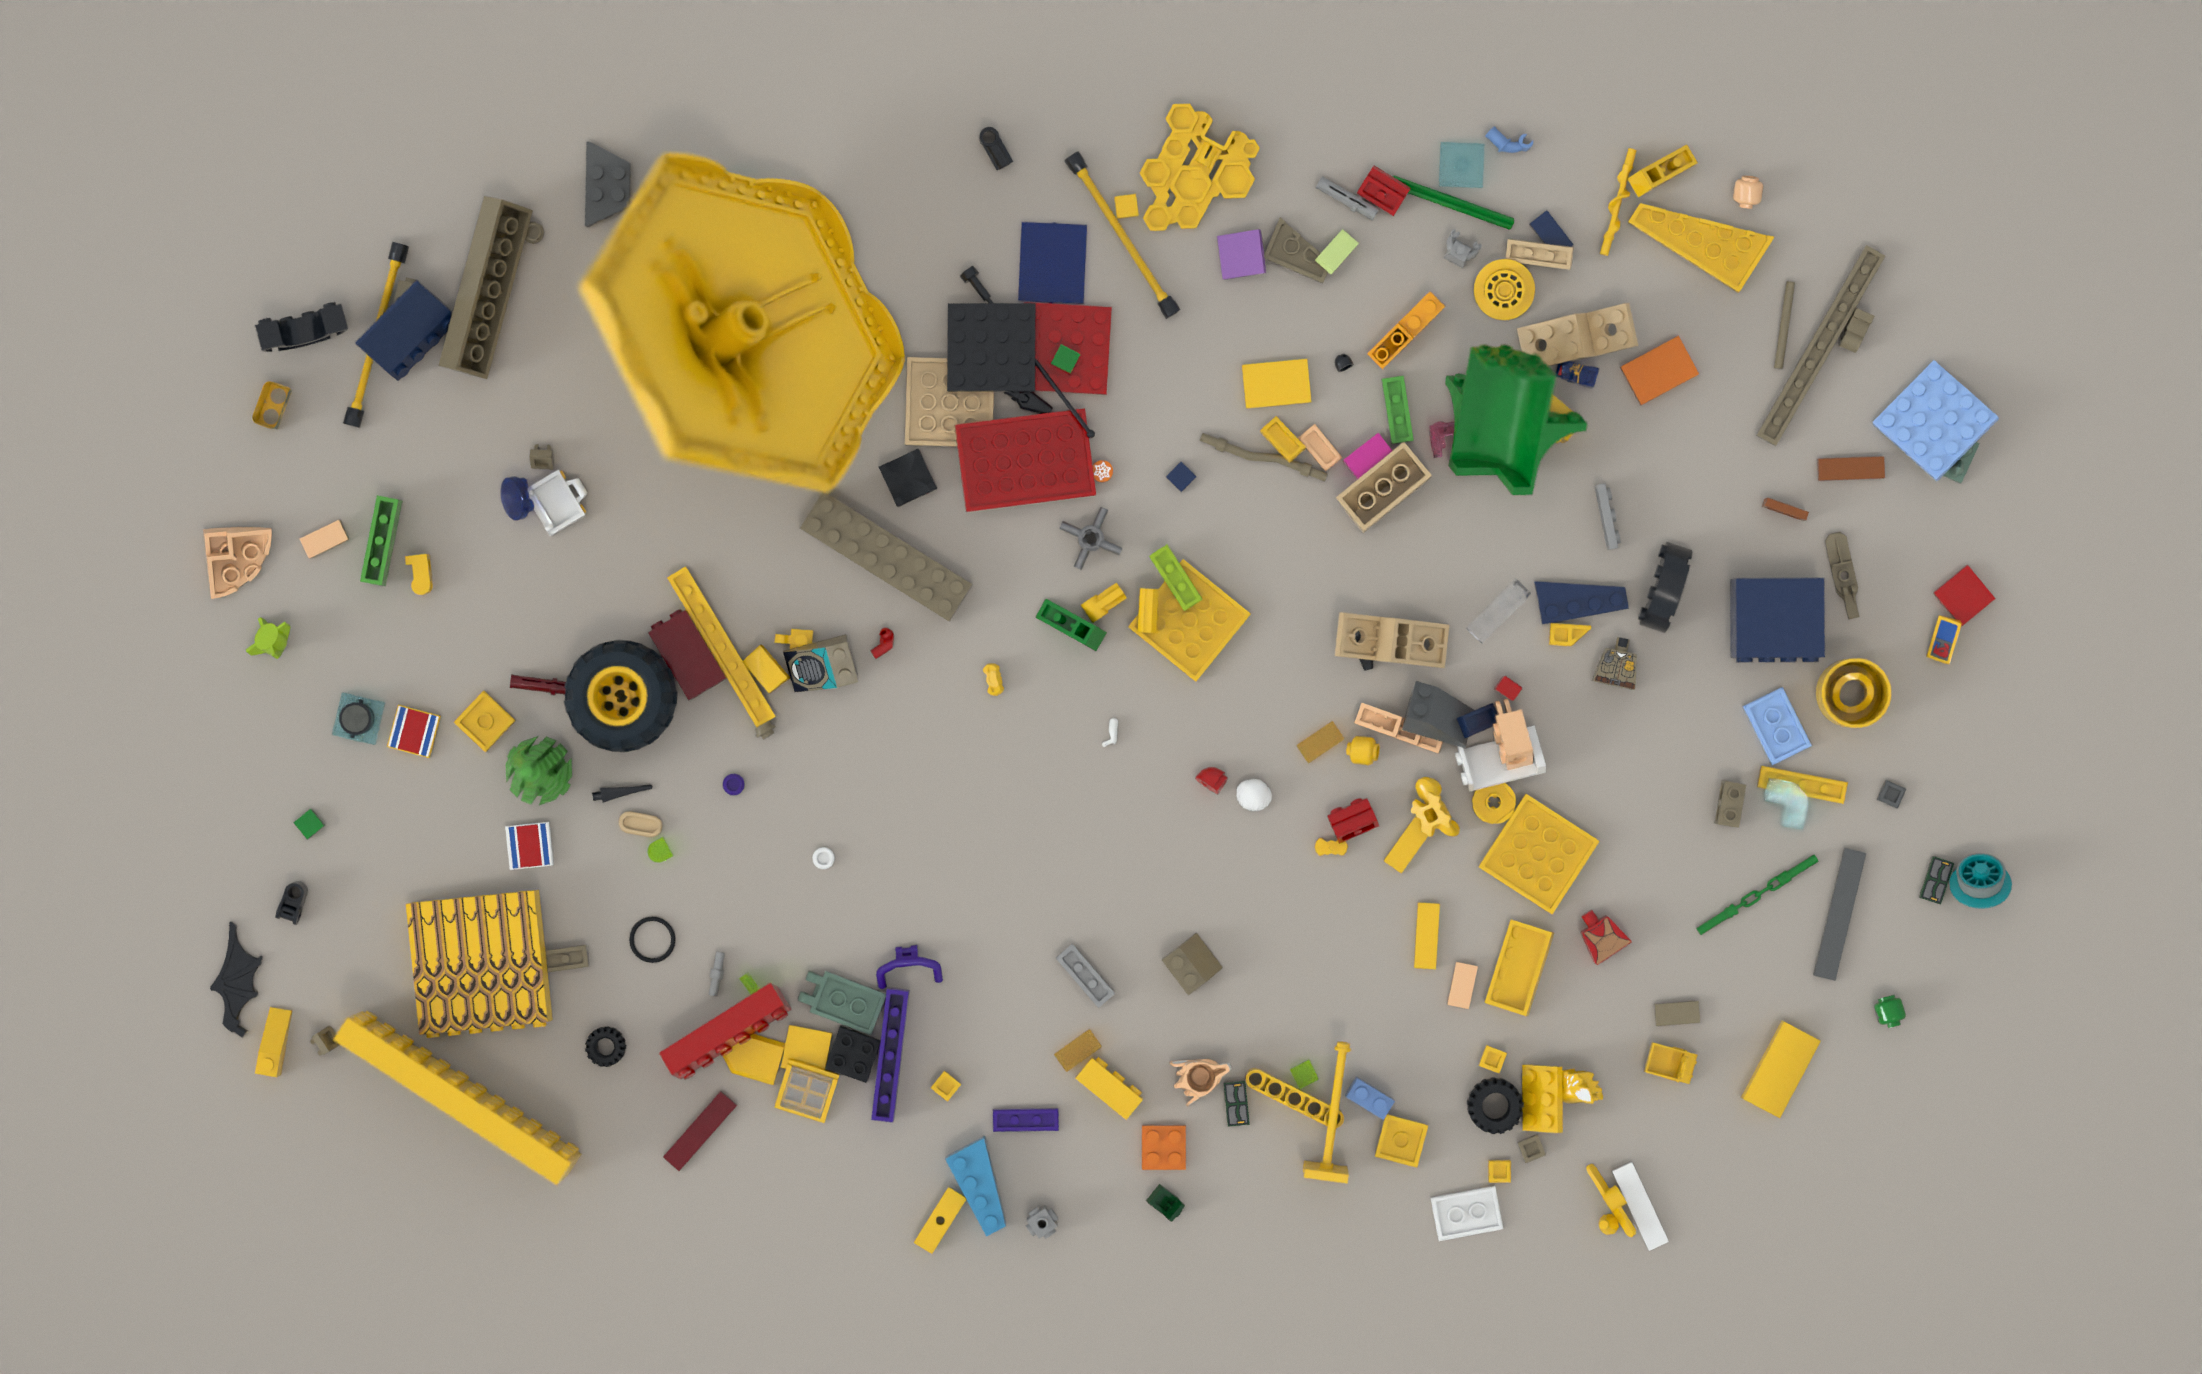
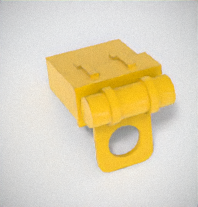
[1644,1042,1698,1084]

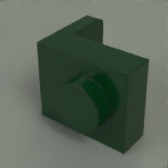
[1146,1184,1185,1222]

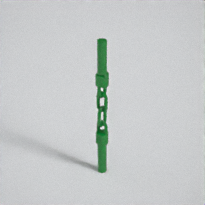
[1696,855,1819,935]

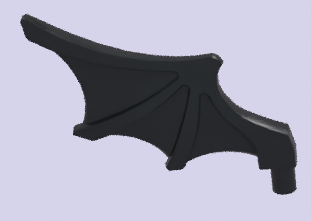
[210,921,263,1038]

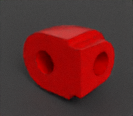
[1195,767,1228,795]

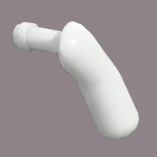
[1102,718,1118,747]

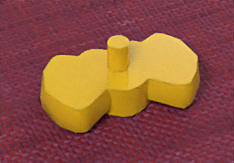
[983,663,1004,696]
[1314,838,1348,856]

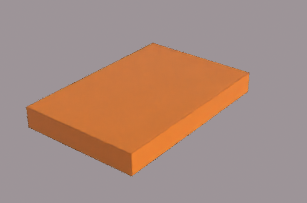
[1620,336,1699,406]

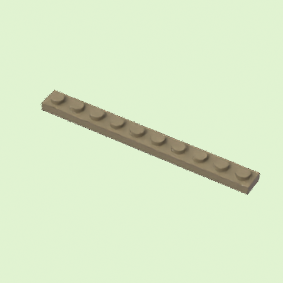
[1756,245,1885,446]

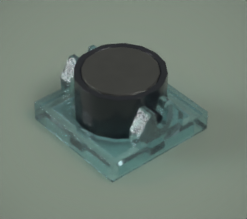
[332,692,386,745]

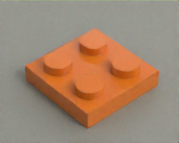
[1142,1125,1186,1170]

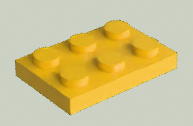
[1522,1064,1563,1133]

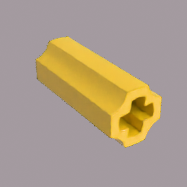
[1138,588,1158,633]

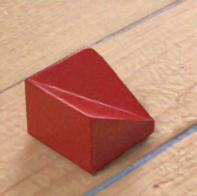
[1494,676,1522,701]

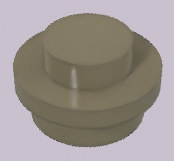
[525,222,544,244]
[755,721,776,740]

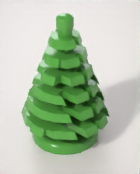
[505,736,572,805]

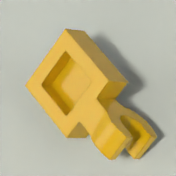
[775,629,813,649]

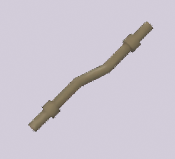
[1200,433,1328,482]

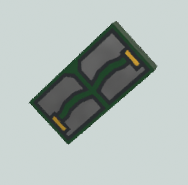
[1919,856,1954,905]
[1224,1081,1250,1127]

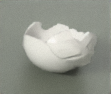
[1237,779,1272,812]

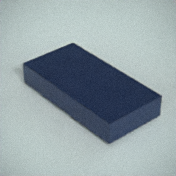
[1529,211,1574,247]
[1456,703,1497,738]

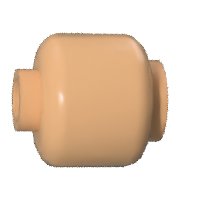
[1733,175,1763,209]

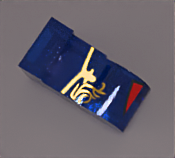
[1555,361,1599,389]

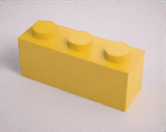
[1075,1057,1143,1120]

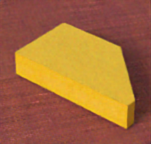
[1549,623,1591,646]

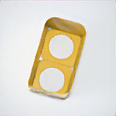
[742,644,790,693]

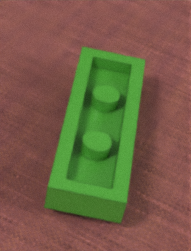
[1381,376,1414,444]

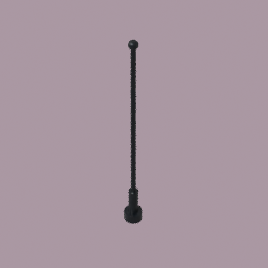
[960,266,1095,438]

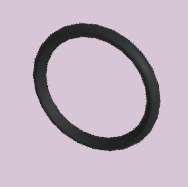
[629,917,676,963]

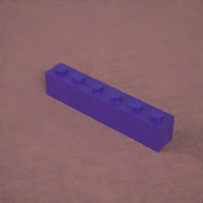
[871,987,910,1123]

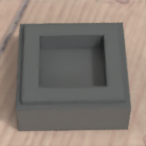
[1876,780,1906,809]

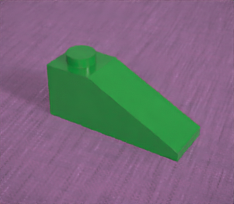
[1035,599,1107,651]

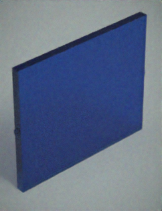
[1018,222,1087,304]

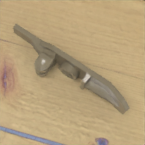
[1825,532,1860,620]

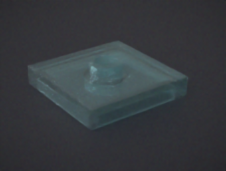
[1439,142,1485,188]

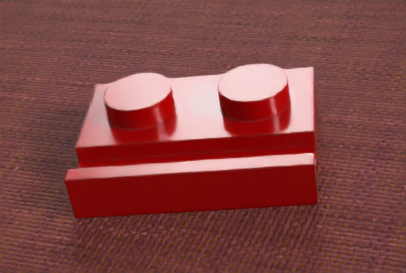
[1357,165,1411,216]

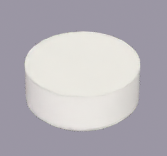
[812,847,835,869]

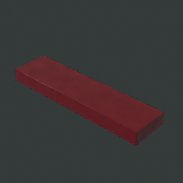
[663,1091,737,1171]

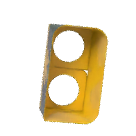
[252,381,292,430]

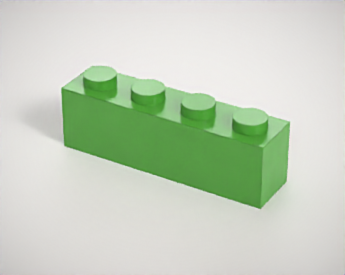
[360,495,402,586]

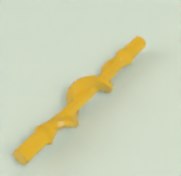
[1600,148,1637,256]

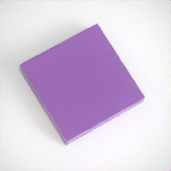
[1217,229,1266,280]

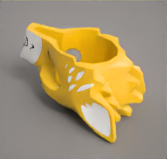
[1562,1069,1603,1104]

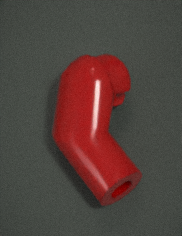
[870,628,894,659]

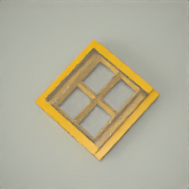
[774,1059,840,1123]

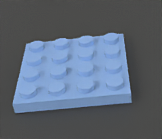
[1872,360,1999,481]

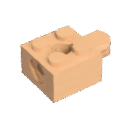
[1493,698,1533,770]

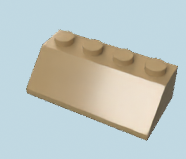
[1336,442,1432,533]

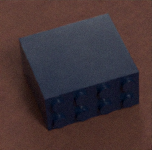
[1730,578,1825,662]

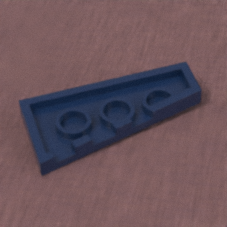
[1534,581,1629,624]

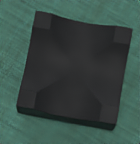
[879,449,937,507]
[825,1026,881,1083]

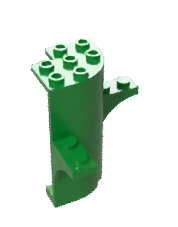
[1445,345,1588,495]

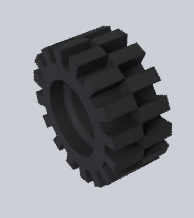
[585,1026,626,1067]

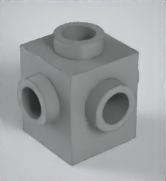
[1026,1206,1058,1239]

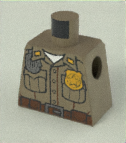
[1592,637,1637,690]

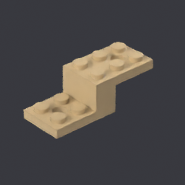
[1517,303,1638,366]
[1335,612,1449,668]

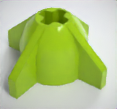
[246,617,291,659]

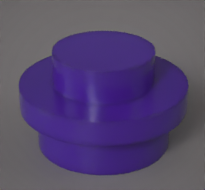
[723,774,745,795]

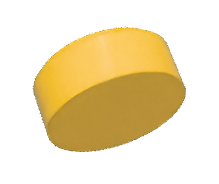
[684,302,707,325]

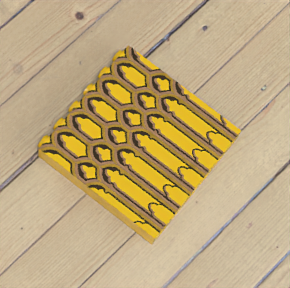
[406,890,553,1038]

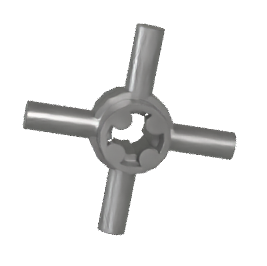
[1059,507,1122,570]

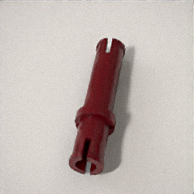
[510,674,566,696]

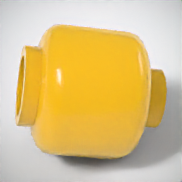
[1346,736,1380,766]

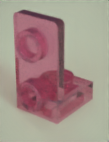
[1429,421,1454,458]

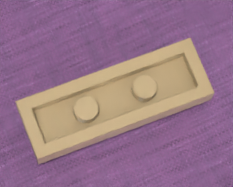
[1505,239,1574,270]

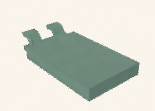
[798,970,886,1035]

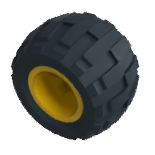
[564,640,678,752]

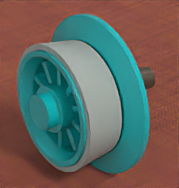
[1949,853,2012,909]

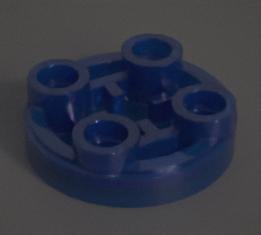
[500,476,534,521]

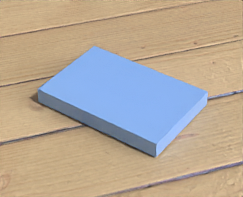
[1742,687,1812,765]

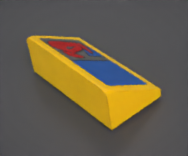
[1926,615,1962,665]

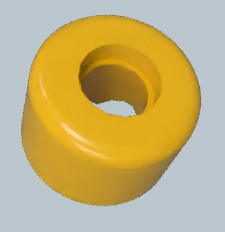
[1816,658,1891,728]

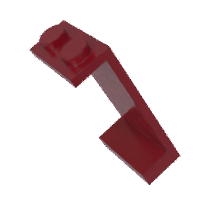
[648,609,727,700]

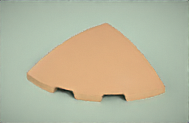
[203,527,272,599]

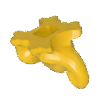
[1411,777,1460,837]

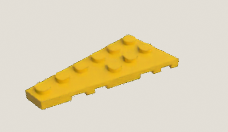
[1628,203,1774,293]

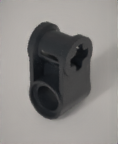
[275,881,308,925]

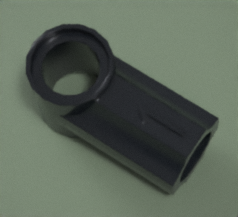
[979,127,1013,171]

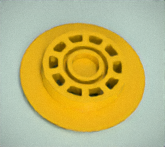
[1474,259,1535,320]

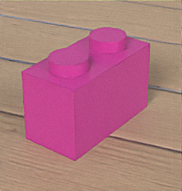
[1343,433,1392,480]

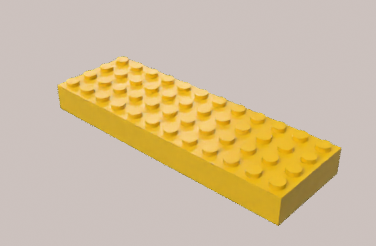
[333,1011,582,1185]

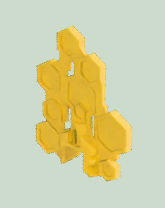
[1139,103,1260,231]

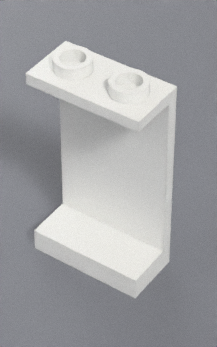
[1455,725,1546,792]

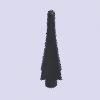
[592,784,653,803]

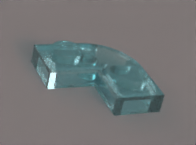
[1764,778,1808,830]

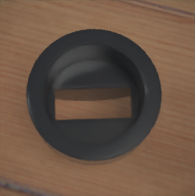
[1334,354,1354,372]

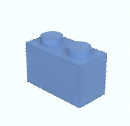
[1345,1076,1395,1120]

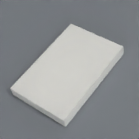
[1430,1185,1503,1241]

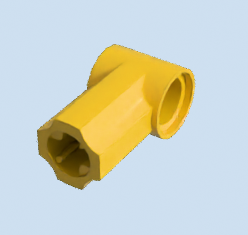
[1080,583,1127,623]

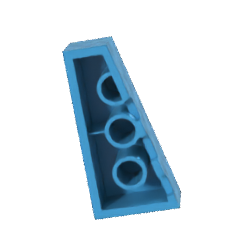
[945,1136,1006,1237]

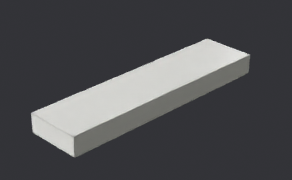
[1612,1162,1669,1251]

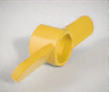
[1586,1164,1636,1237]

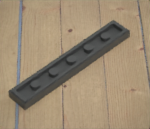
[1813,848,1867,981]

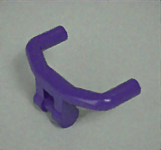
[876,945,943,989]

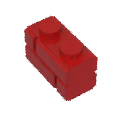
[1327,798,1379,844]

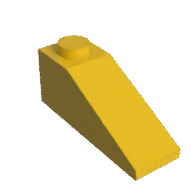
[1628,144,1698,198]
[255,1007,292,1077]

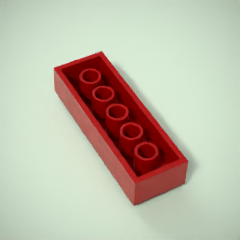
[659,983,792,1080]

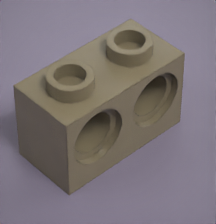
[1714,781,1747,828]

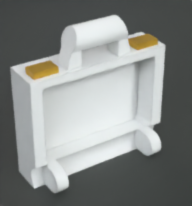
[523,470,588,536]

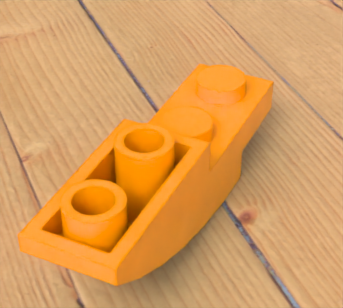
[1367,291,1446,369]

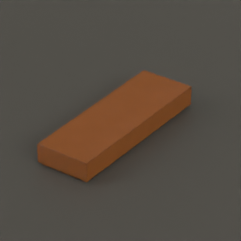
[1817,456,1885,481]

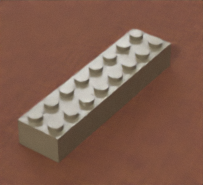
[438,196,533,379]
[800,492,973,622]

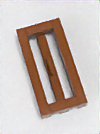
[1762,498,1809,521]

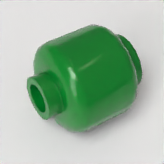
[1874,995,1906,1028]

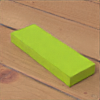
[1149,544,1203,611]

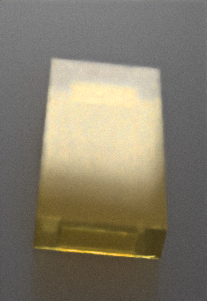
[1296,721,1344,764]
[1054,1028,1102,1072]

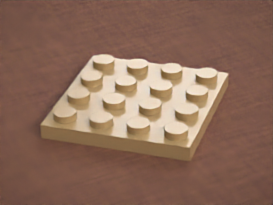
[905,357,994,447]

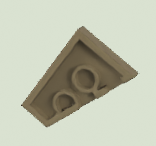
[1264,217,1328,284]

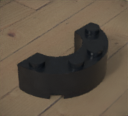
[255,302,348,352]
[1638,542,1692,633]

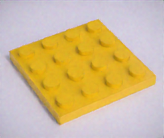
[1128,559,1251,682]
[1478,793,1600,914]

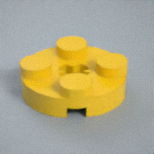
[1472,783,1516,824]

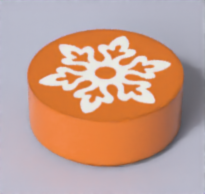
[1093,460,1113,482]

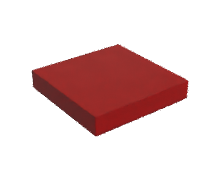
[1933,565,1996,627]

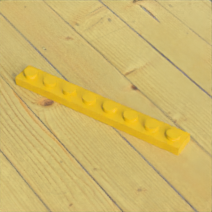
[667,566,776,727]

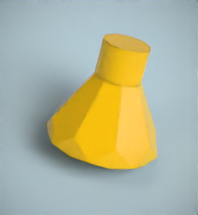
[1598,1214,1619,1235]

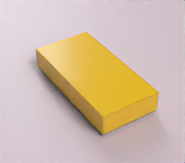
[1260,416,1306,463]

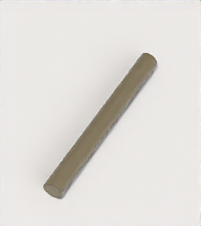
[1774,281,1795,369]

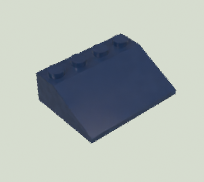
[355,280,453,381]

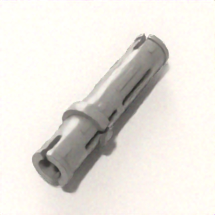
[1316,176,1379,221]

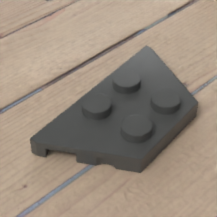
[585,142,631,227]

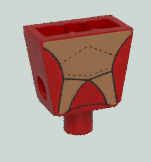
[1580,910,1632,965]

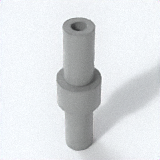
[709,952,725,996]

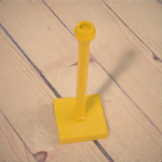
[1303,1041,1351,1184]

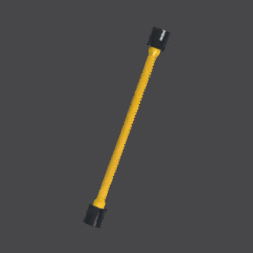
[1064,151,1181,319]
[343,242,409,428]

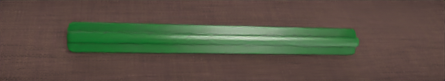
[1392,176,1514,230]

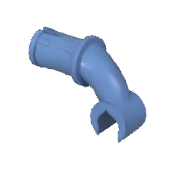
[1485,126,1534,153]

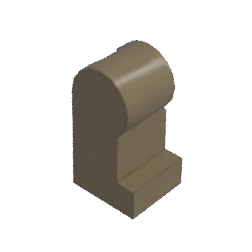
[1839,308,1875,353]

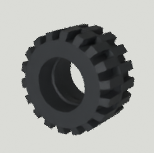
[1467,1077,1524,1135]

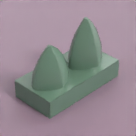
[1943,442,1980,484]

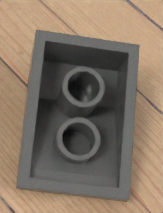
[1402,681,1474,748]

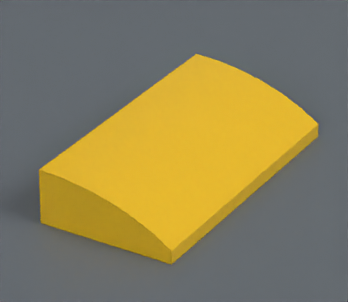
[1485,919,1554,1016]
[1741,1020,1821,1118]

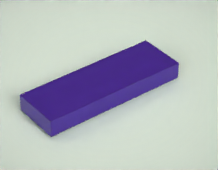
[993,1108,1059,1132]

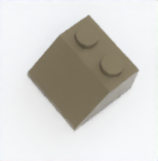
[1162,933,1223,995]

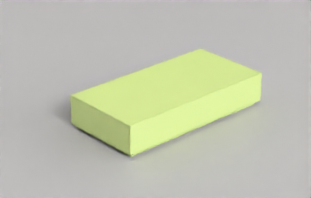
[1315,229,1359,275]

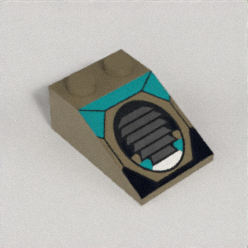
[783,634,858,692]

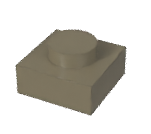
[1517,1134,1546,1163]

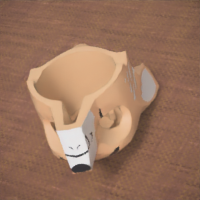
[1169,1059,1232,1107]

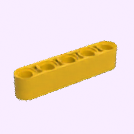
[1245,1068,1344,1128]

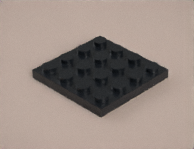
[947,303,1036,392]

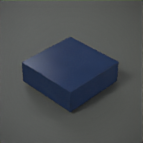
[1166,462,1197,492]

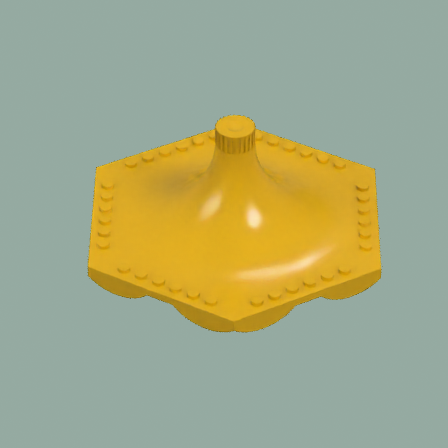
[579,153,905,493]

